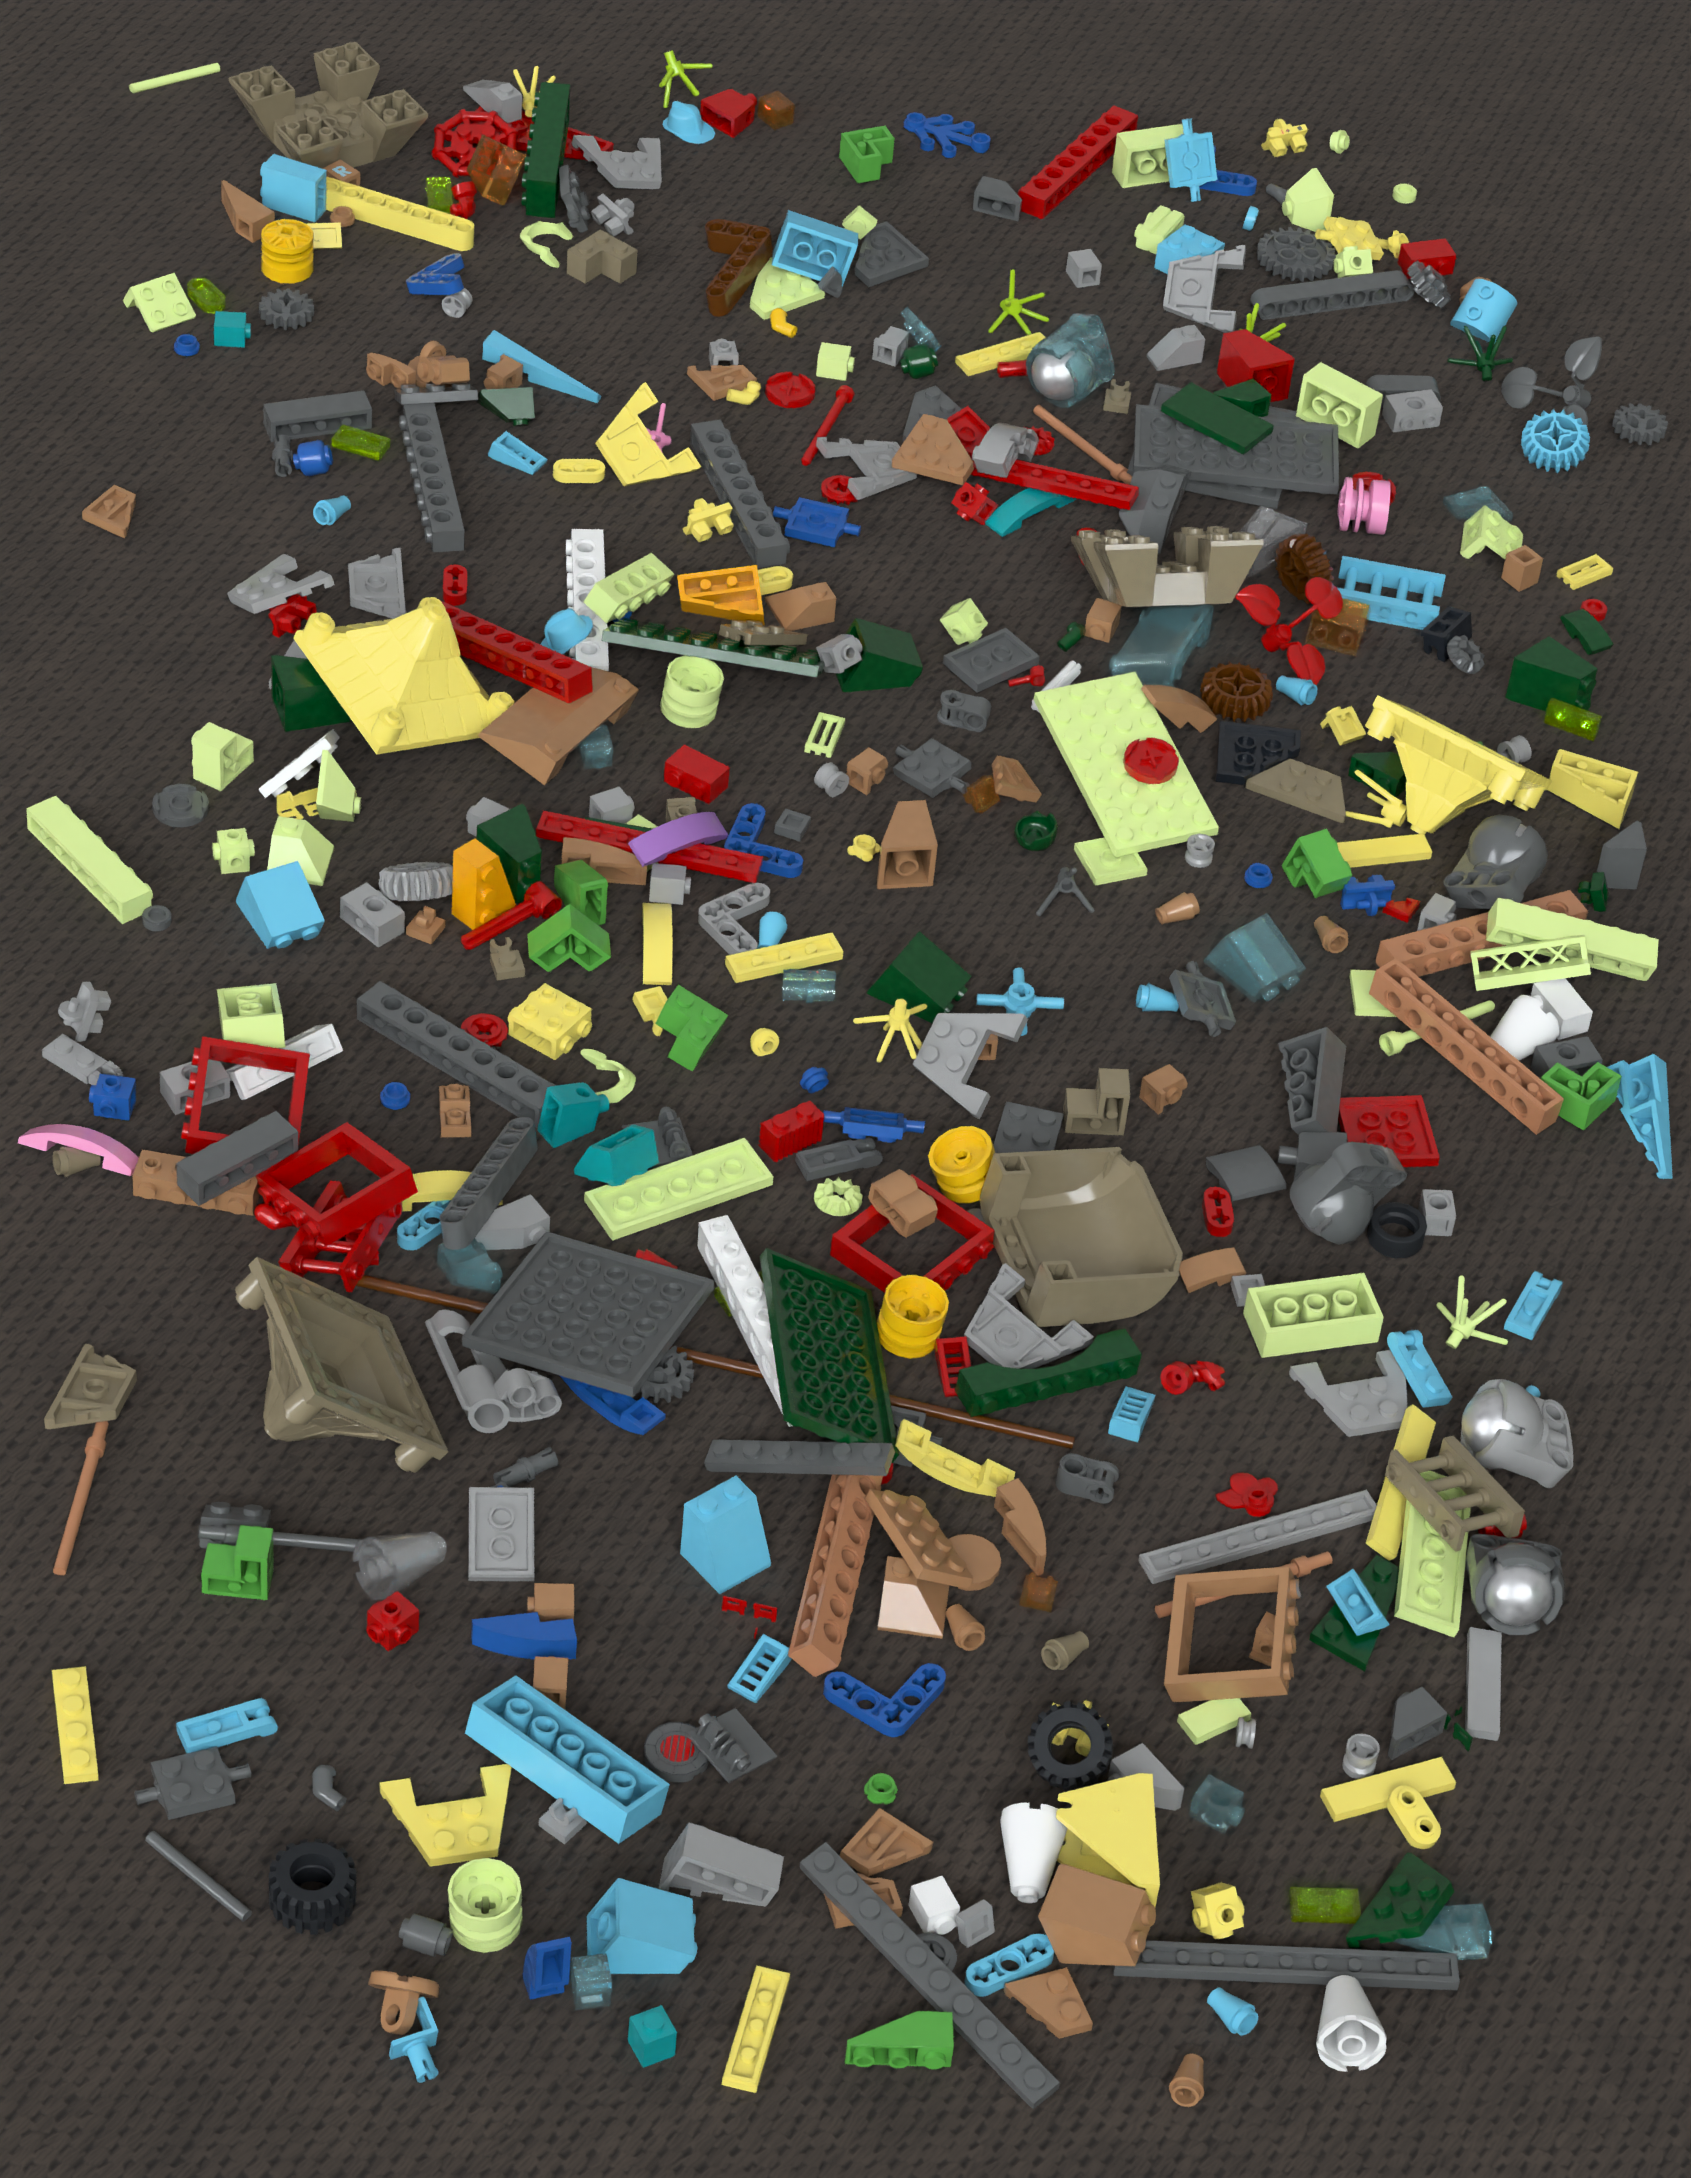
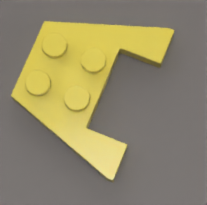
[595,382,701,486]
[380,1764,511,1867]

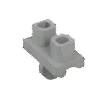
[591,194,634,237]
[58,982,111,1042]

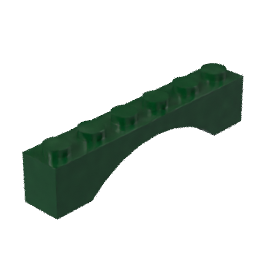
[955,1328,1142,1417]

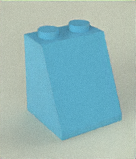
[236,861,325,949]
[680,1476,771,1594]
[587,1878,697,1974]

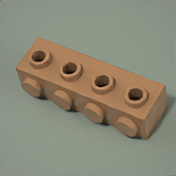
[133,1150,260,1216]

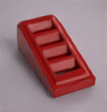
[934,1336,971,1397]

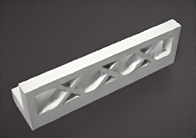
[226,1024,343,1100]

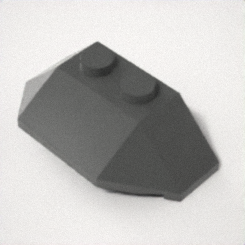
[1119,464,1191,554]

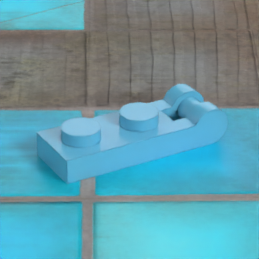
[1504,1271,1563,1340]
[1387,1330,1453,1408]
[176,1698,278,1754]

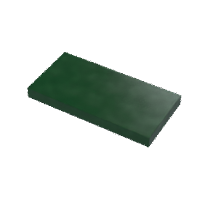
[1161,382,1274,455]

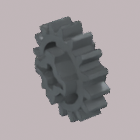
[1407,260,1452,308]
[259,288,314,330]
[1612,403,1668,445]
[637,1346,694,1403]

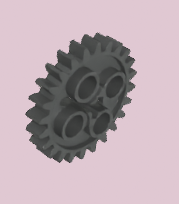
[1256,227,1336,282]

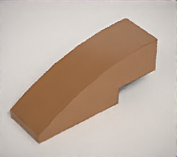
[1141,685,1217,733]
[562,837,647,885]
[994,1478,1046,1576]

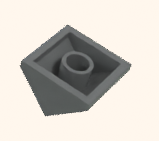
[1596,820,1647,889]

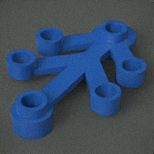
[903,112,991,158]

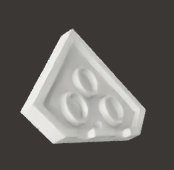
[259,729,340,798]

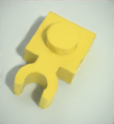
[632,986,668,1036]

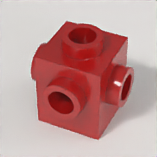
[951,482,998,525]
[366,1591,419,1652]

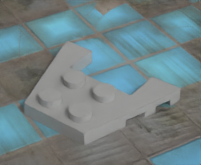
[571,135,662,189]
[1163,245,1246,333]
[816,437,917,500]
[227,554,335,614]
[913,1013,1028,1119]
[964,1263,1094,1369]
[1289,1350,1407,1437]

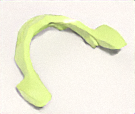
[520,221,573,268]
[581,1049,636,1103]

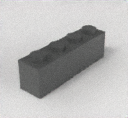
[263,390,372,442]
[176,1111,298,1206]

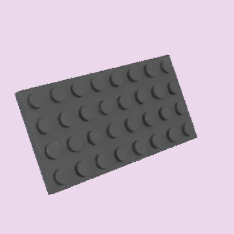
[1133,404,1339,495]

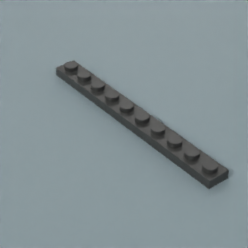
[800,1842,1060,2109]
[1113,1940,1460,1990]

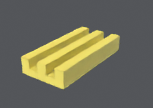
[1556,554,1613,590]

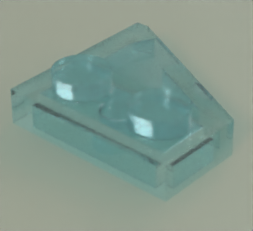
[900,307,941,352]
[1443,486,1513,522]

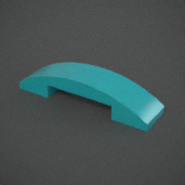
[985,488,1078,537]

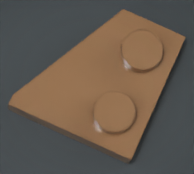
[82,485,136,538]

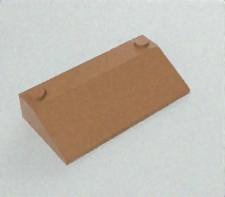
[478,667,639,785]

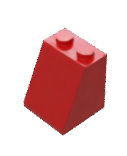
[1217,329,1295,402]

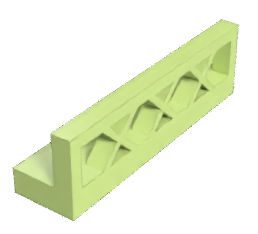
[1470,935,1591,991]

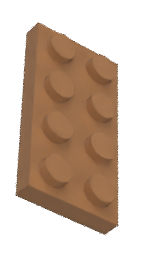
[864,1489,974,1589]

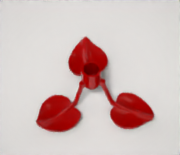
[1235,577,1343,686]

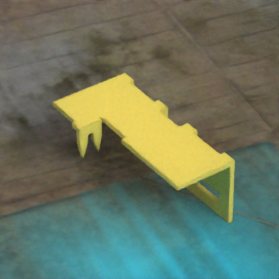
[277,788,319,819]

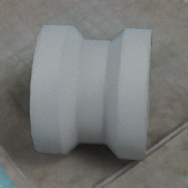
[442,288,473,318]
[1497,735,1532,763]
[814,762,849,798]
[1185,834,1215,868]

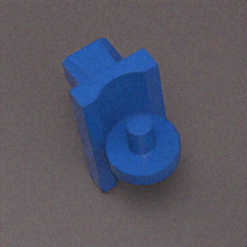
[1340,874,1395,916]

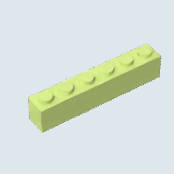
[27,796,153,924]
[1486,898,1659,981]

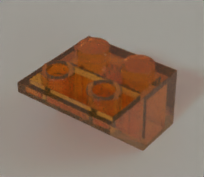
[467,134,527,206]
[1305,598,1371,657]

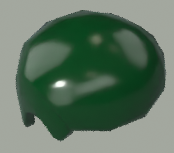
[1014,810,1058,851]

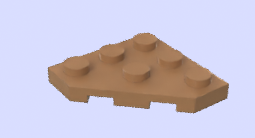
[892,414,974,485]

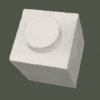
[908,1876,960,1935]

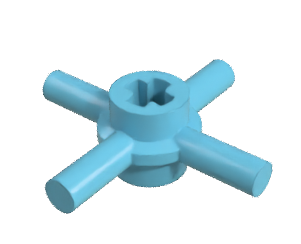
[976,968,1064,1036]

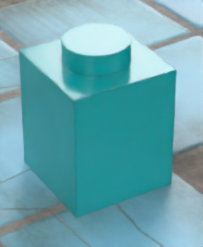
[214,311,251,347]
[628,2005,677,2068]

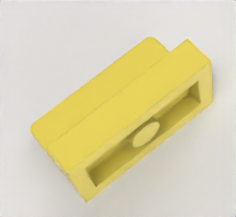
[307,222,342,250]

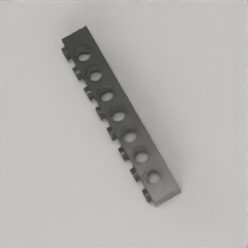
[399,403,465,553]
[690,420,790,568]
[357,981,556,1128]

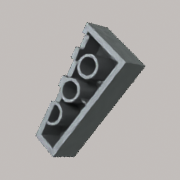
[1278,1027,1346,1135]

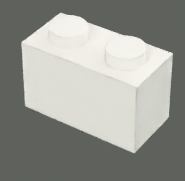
[1531,978,1593,1040]

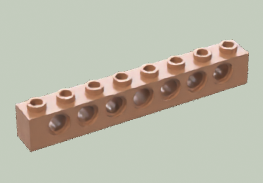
[1376,890,1588,977]
[1369,958,1564,1135]
[788,1475,883,1677]

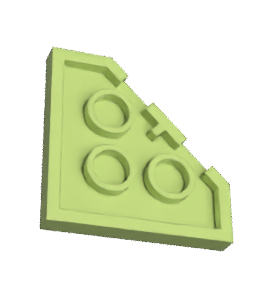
[750,257,825,320]

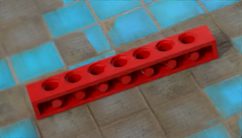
[1017,105,1138,219]
[440,600,593,703]

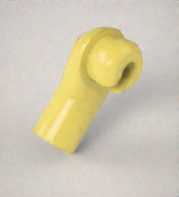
[726,381,761,405]

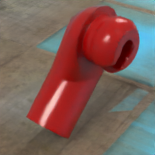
[254,1203,294,1230]

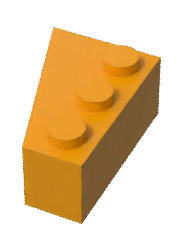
[677,565,765,626]
[452,839,516,930]

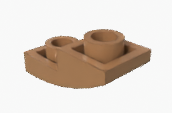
[366,353,416,389]
[439,1084,471,1137]
[1179,1247,1246,1293]

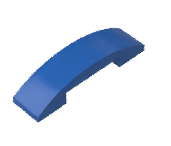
[560,1376,666,1435]

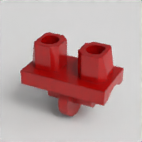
[268,594,317,638]

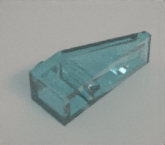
[1393,1904,1493,1960]

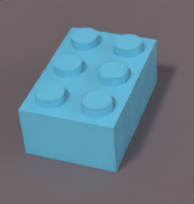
[772,210,858,286]

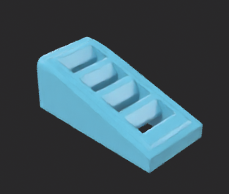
[488,431,548,475]
[1108,1386,1156,1443]
[727,1634,792,1703]

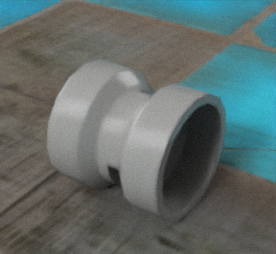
[1342,1734,1380,1779]

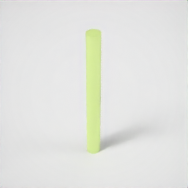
[129,63,220,93]

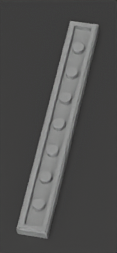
[1138,1489,1377,1584]

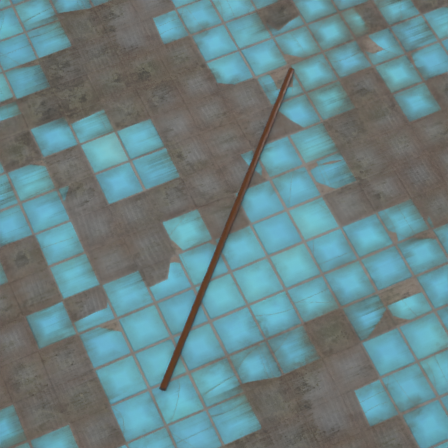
[356,1275,1075,1449]

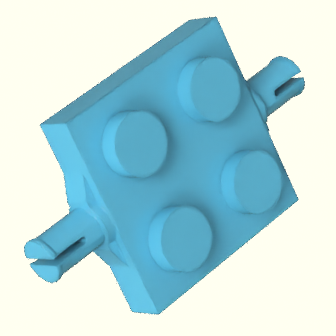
[1164,118,1217,202]

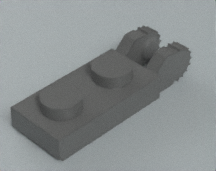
[795,1137,883,1181]

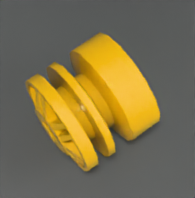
[261,219,314,283]
[877,1275,949,1359]

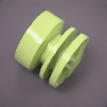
[660,655,724,728]
[448,1858,523,1953]

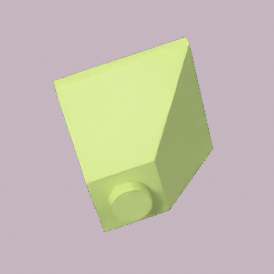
[1282,168,1334,232]
[316,750,361,822]
[267,816,334,886]

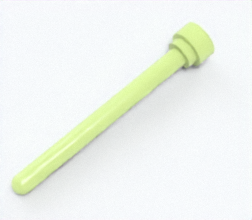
[1379,1000,1495,1056]

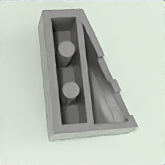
[659,1822,784,1907]

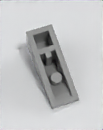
[463,80,522,123]
[454,1194,550,1252]

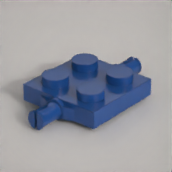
[773,497,861,547]
[823,1107,925,1143]

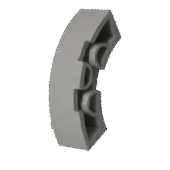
[972,423,1039,478]

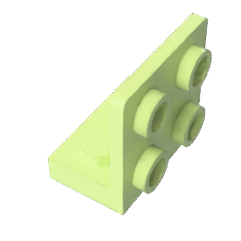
[123,273,196,332]
[1460,505,1523,559]

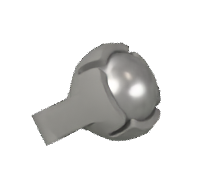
[1461,1379,1573,1488]

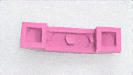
[18,1124,139,1176]

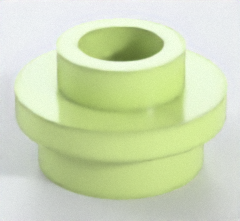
[1330,130,1350,154]

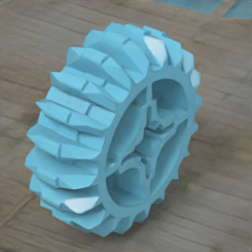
[1521,408,1590,473]

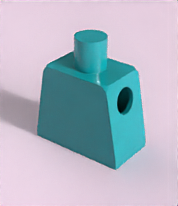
[537,1082,609,1148]

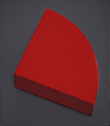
[1382,898,1421,923]

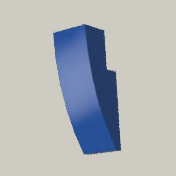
[471,1612,577,1659]
[523,1937,572,2000]

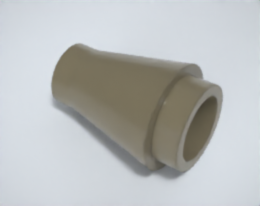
[53,1147,101,1177]
[1041,1631,1089,1670]

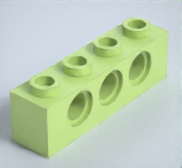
[584,553,674,624]

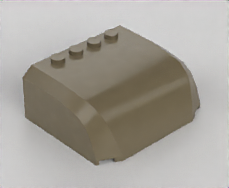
[980,1147,1183,1327]

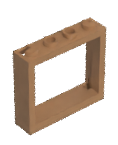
[1164,1566,1301,1702]

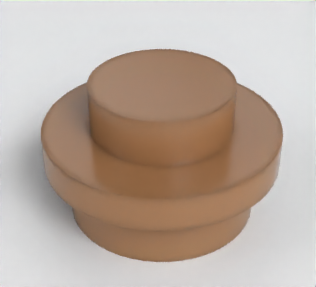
[330,206,355,227]

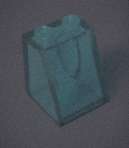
[1203,913,1306,1003]

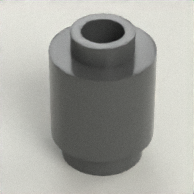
[399,1913,453,1957]

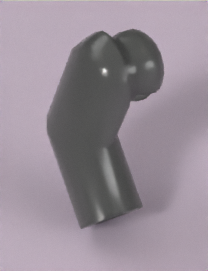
[1266,183,1287,205]
[312,1765,347,1812]

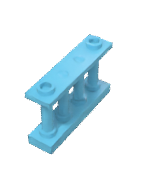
[1338,556,1446,630]

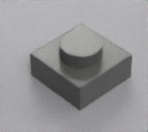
[774,808,811,842]

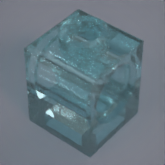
[579,725,613,769]
[1189,1775,1245,1835]
[570,1953,612,2010]

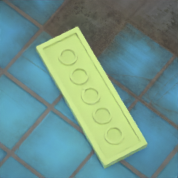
[584,1138,774,1240]
[1394,1471,1471,1637]

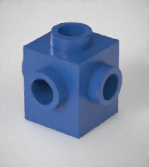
[89,1073,136,1121]

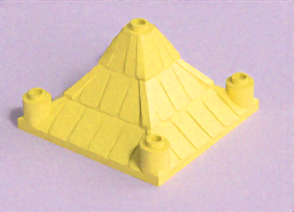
[293,597,515,755]
[1365,695,1552,835]

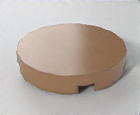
[949,1534,1001,1591]

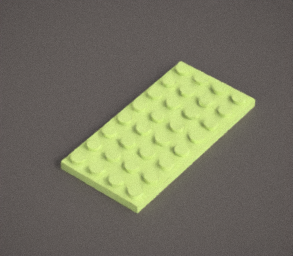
[1034,672,1219,857]

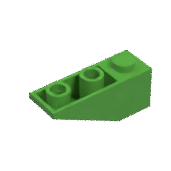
[845,2011,954,2069]

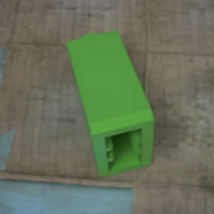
[554,860,608,925]

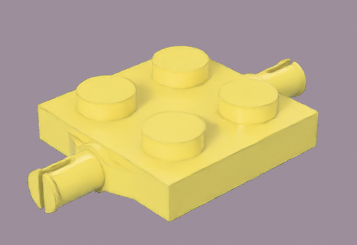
[1315,216,1389,261]

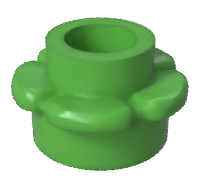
[864,1773,898,1805]

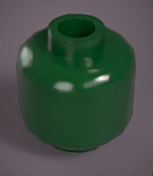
[899,343,938,379]

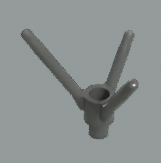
[1036,867,1095,916]

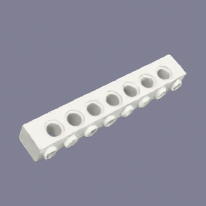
[566,529,609,671]
[698,1215,792,1427]

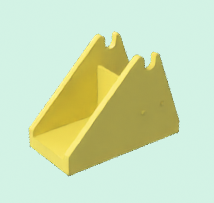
[1056,1773,1160,1907]

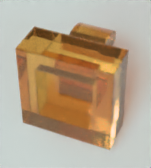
[963,775,1000,813]
[1019,1572,1058,1612]

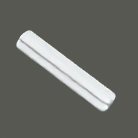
[1031,661,1081,713]

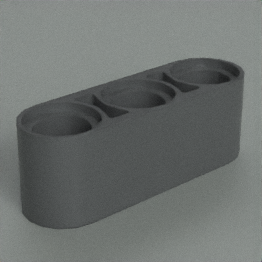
[1366,375,1441,407]

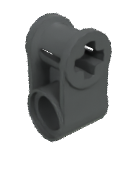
[937,690,992,732]
[1055,1453,1119,1504]

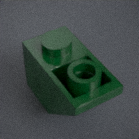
[1213,378,1271,417]
[1348,752,1407,797]

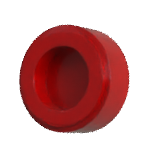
[1580,599,1607,621]

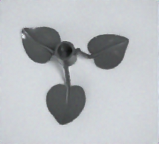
[1501,337,1602,439]

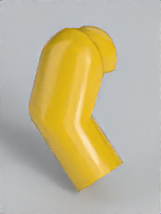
[770,308,797,338]

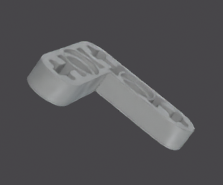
[698,883,770,955]

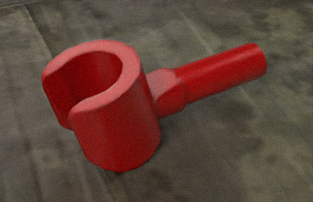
[1008,665,1045,687]

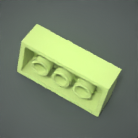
[1243,1273,1384,1358]

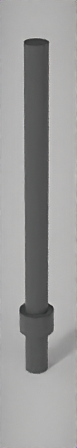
[198,1524,395,1555]

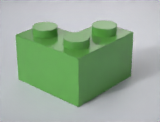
[839,126,895,183]
[1281,829,1352,898]
[527,904,611,972]
[655,985,728,1071]
[1541,1062,1622,1131]
[201,1525,274,1600]

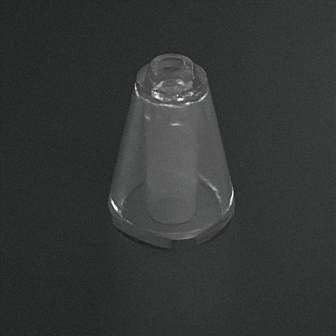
[353,1531,447,1601]

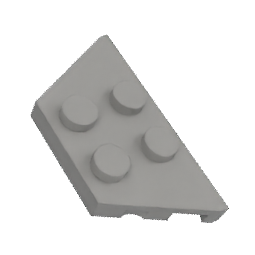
[348,548,406,619]

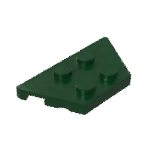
[1346,1852,1454,1948]

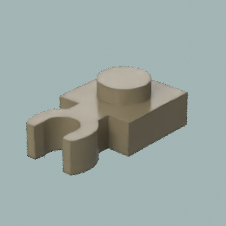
[1103,379,1131,414]
[490,937,525,980]

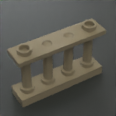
[1385,1436,1525,1552]

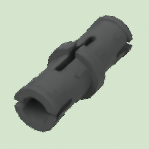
[272,434,293,477]
[493,1447,558,1487]

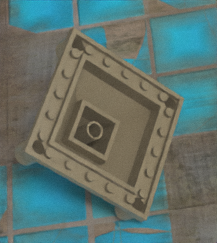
[235,1257,448,1473]

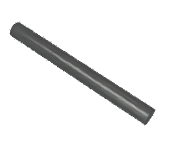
[145,1831,252,1922]

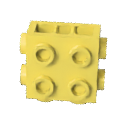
[508,983,592,1060]

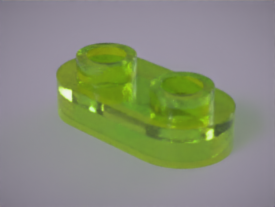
[187,278,226,314]

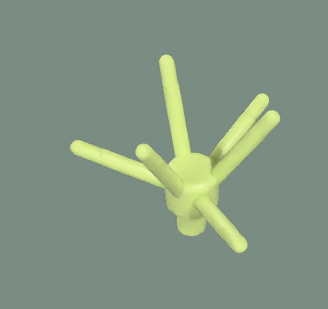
[1436,1275,1508,1349]

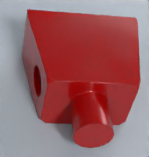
[700,89,757,138]

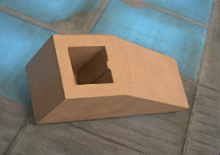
[221,180,275,243]

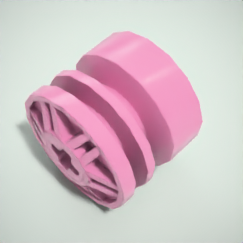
[1337,477,1390,535]

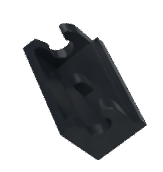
[1421,606,1472,662]

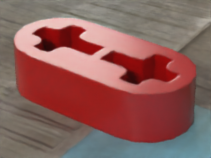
[443,564,467,606]
[1202,1187,1234,1237]

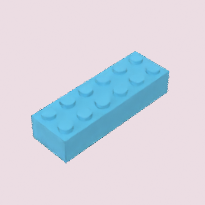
[465,1676,670,1844]

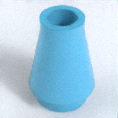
[313,496,351,525]
[1276,675,1318,705]
[757,912,787,949]
[1136,983,1179,1012]
[1207,1987,1258,2036]

